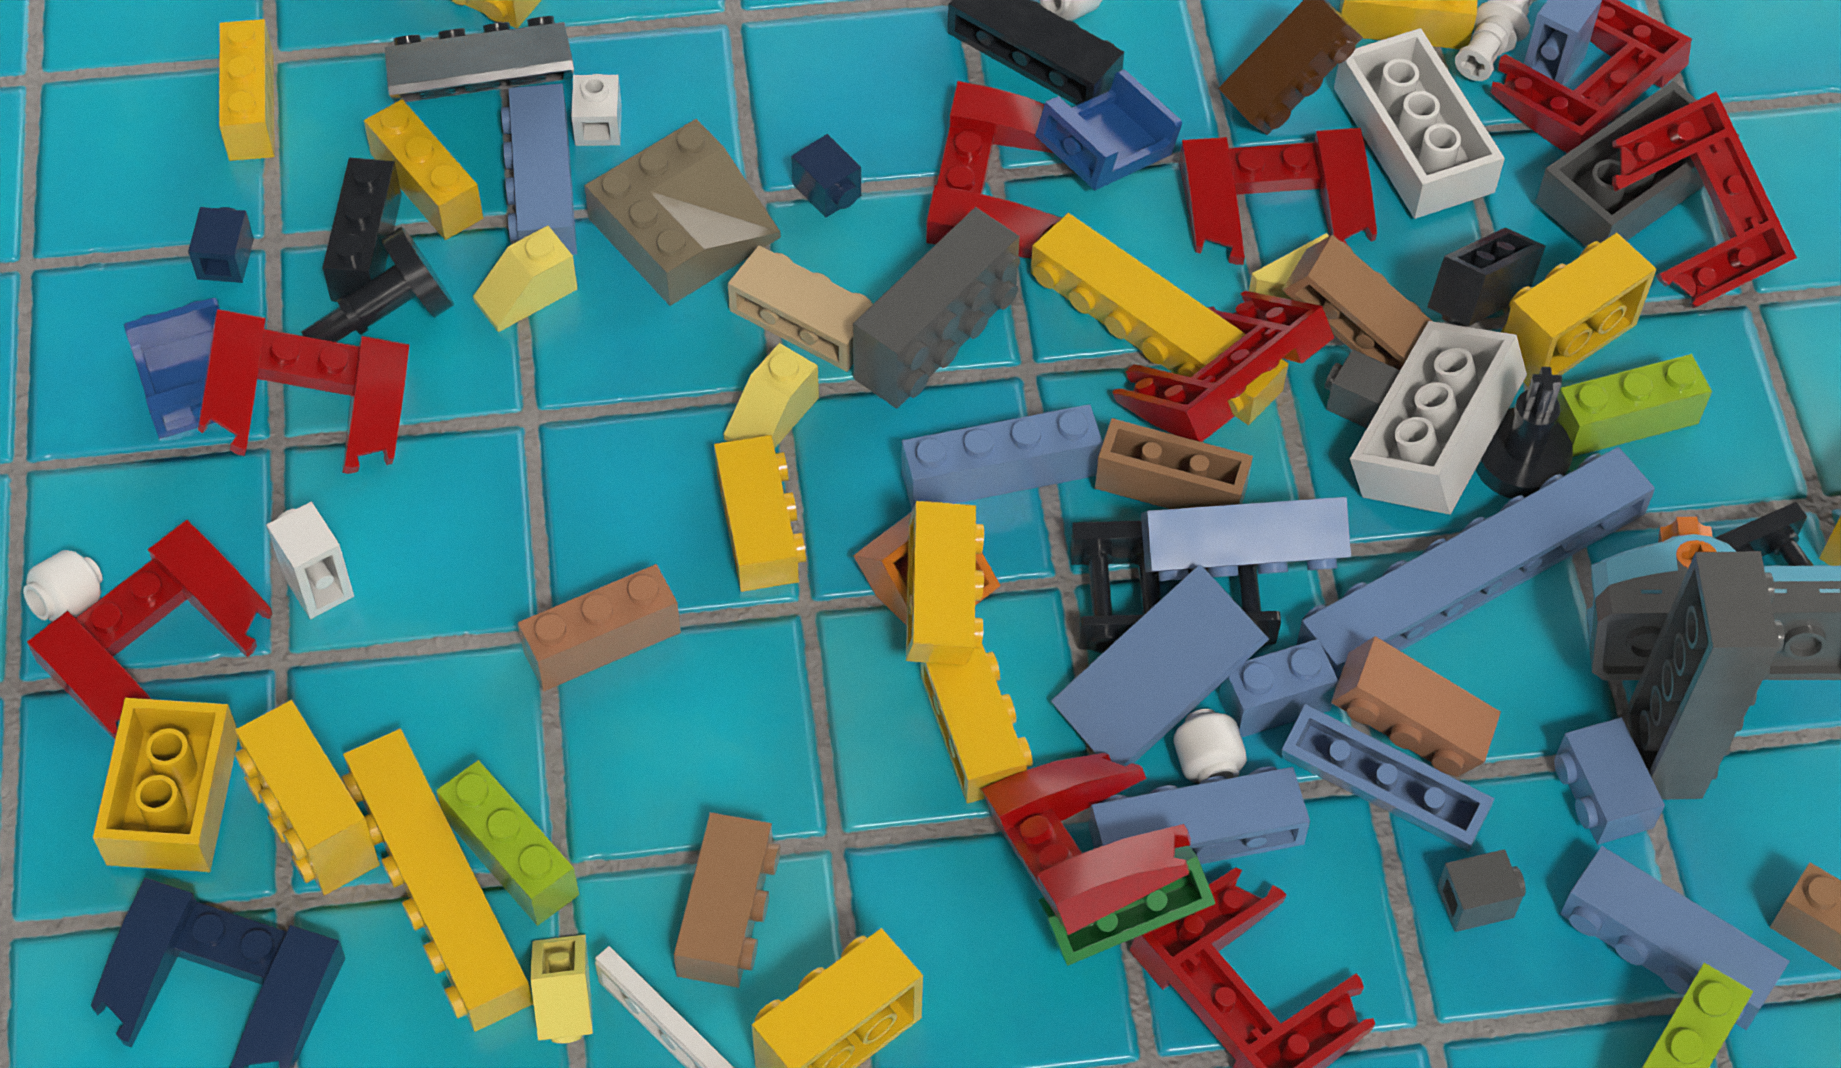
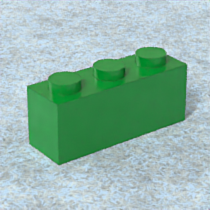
[1038,846,1216,966]

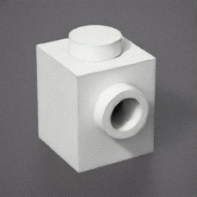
[572,74,622,146]

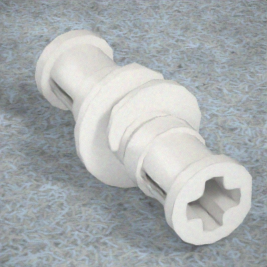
[1455,0,1537,81]

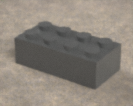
[1535,81,1740,247]
[853,207,1020,409]

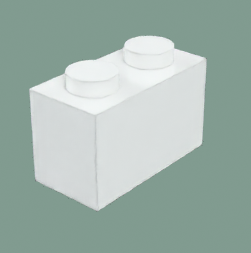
[266,501,354,620]

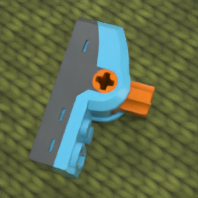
[1586,516,1841,680]

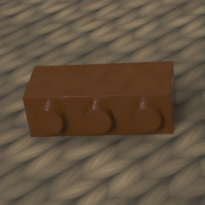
[1218,0,1363,135]

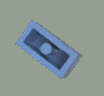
[1524,0,1602,86]
[1219,639,1338,738]
[1554,717,1665,845]

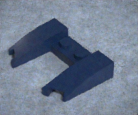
[91,878,346,1068]

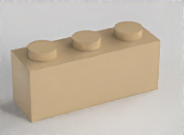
[728,245,873,372]

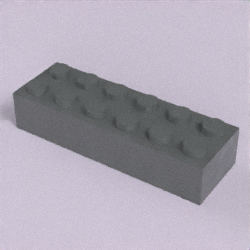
[1626,551,1784,800]

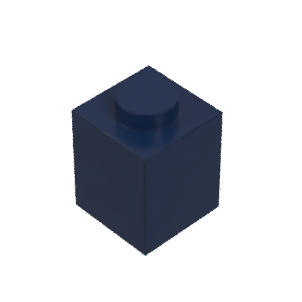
[791,134,861,218]
[188,207,254,283]

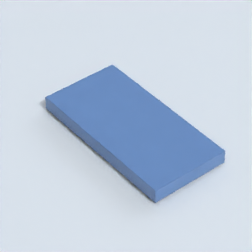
[1051,564,1269,766]

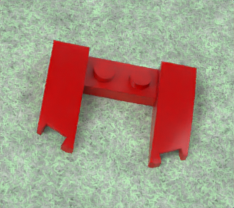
[1491,0,1692,153]
[926,81,1062,259]
[1612,91,1797,308]
[1179,128,1377,265]
[1112,291,1335,442]
[198,309,409,474]
[27,520,273,739]
[981,753,1191,935]
[1129,867,1375,1068]

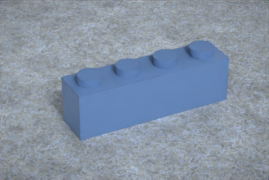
[501,84,577,255]
[901,404,1103,511]
[1141,497,1351,581]
[1282,704,1495,852]
[1089,767,1310,864]
[1560,846,1790,1030]

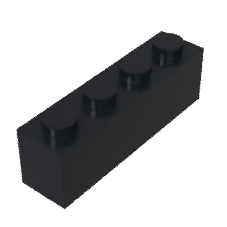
[948,0,1124,105]

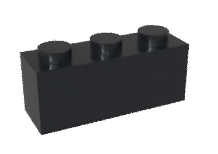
[322,157,402,302]
[1427,227,1546,327]

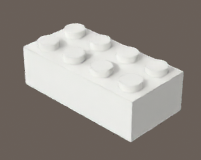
[1334,28,1505,219]
[1350,321,1527,515]

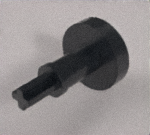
[301,226,454,342]
[1475,366,1573,499]

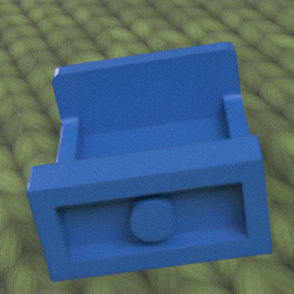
[1035,69,1182,191]
[124,298,253,439]

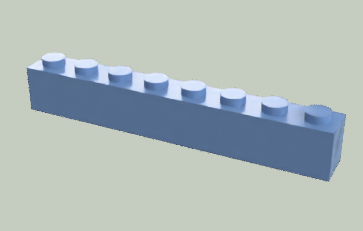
[1296,447,1655,681]

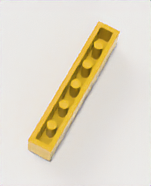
[1031,213,1289,426]
[341,728,533,1032]

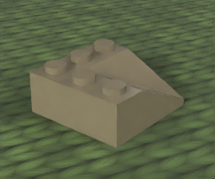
[585,119,781,306]

